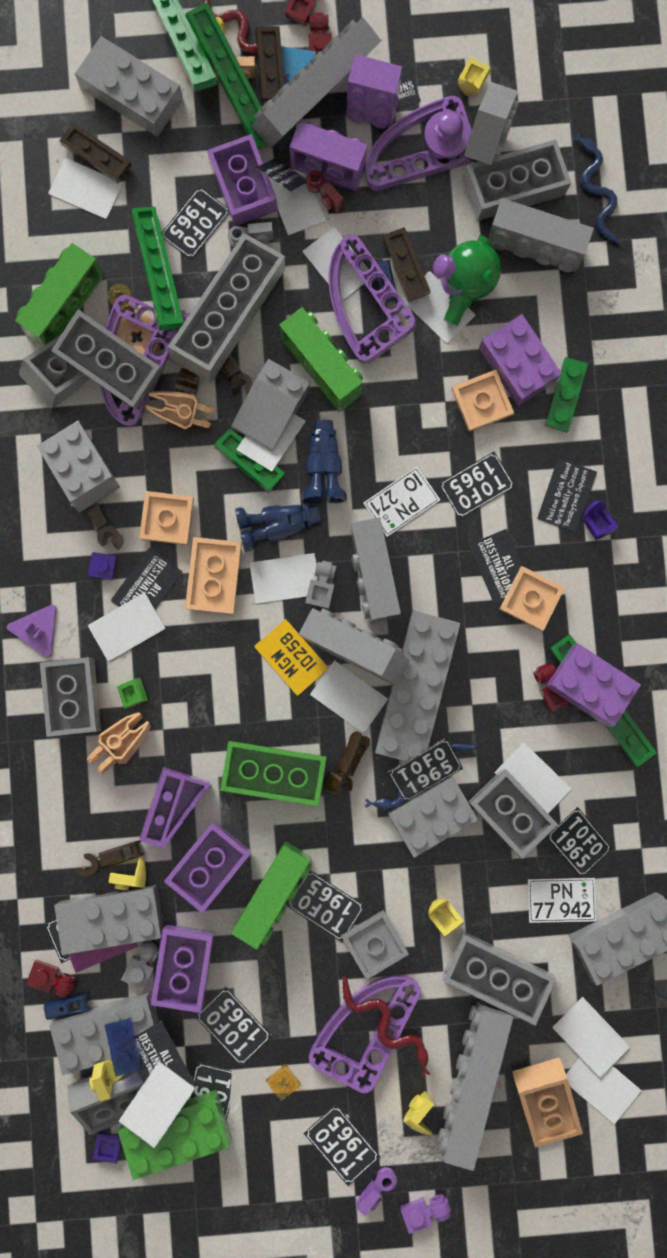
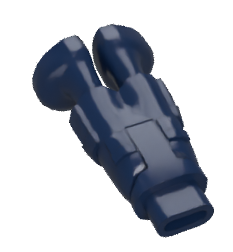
[302,420,347,504]
[235,504,321,552]

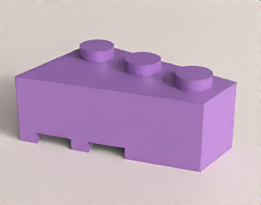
[140,767,211,848]

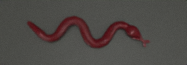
[203,0,257,54]
[342,976,430,1076]

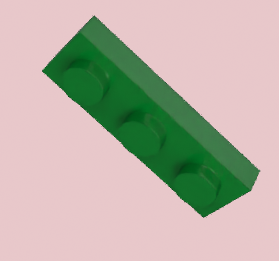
[544,357,588,433]
[214,428,285,493]

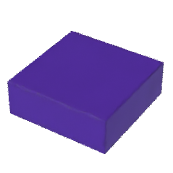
[93,1131,121,1164]

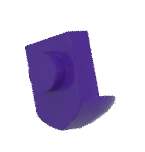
[583,501,618,541]

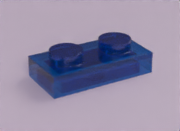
[104,1017,142,1077]

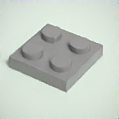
[341,910,409,980]

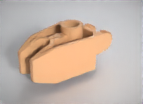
[145,390,215,429]
[87,713,151,774]

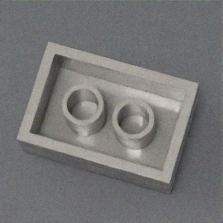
[464,82,519,165]
[37,421,120,513]
[40,657,101,737]
[468,769,558,859]
[388,776,478,858]

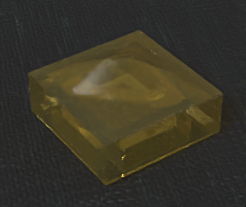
[266,1064,301,1101]

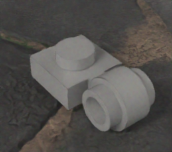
[228,222,274,247]
[305,561,336,609]
[121,940,160,991]

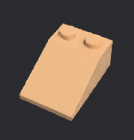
[512,1057,583,1148]

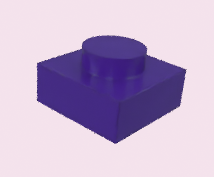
[88,552,117,581]

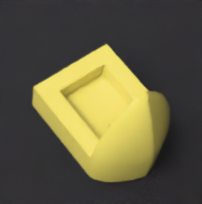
[458,57,491,96]
[108,857,146,891]
[428,899,464,938]
[89,1060,128,1102]
[403,1091,434,1136]

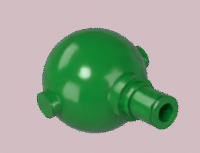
[443,235,502,326]

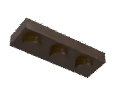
[255,26,284,102]
[59,122,132,183]
[382,227,431,302]

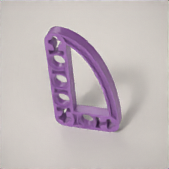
[365,96,474,191]
[329,235,416,363]
[100,295,180,426]
[309,975,421,1093]

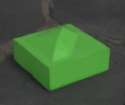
[117,678,148,709]

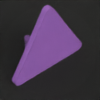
[7,605,56,657]

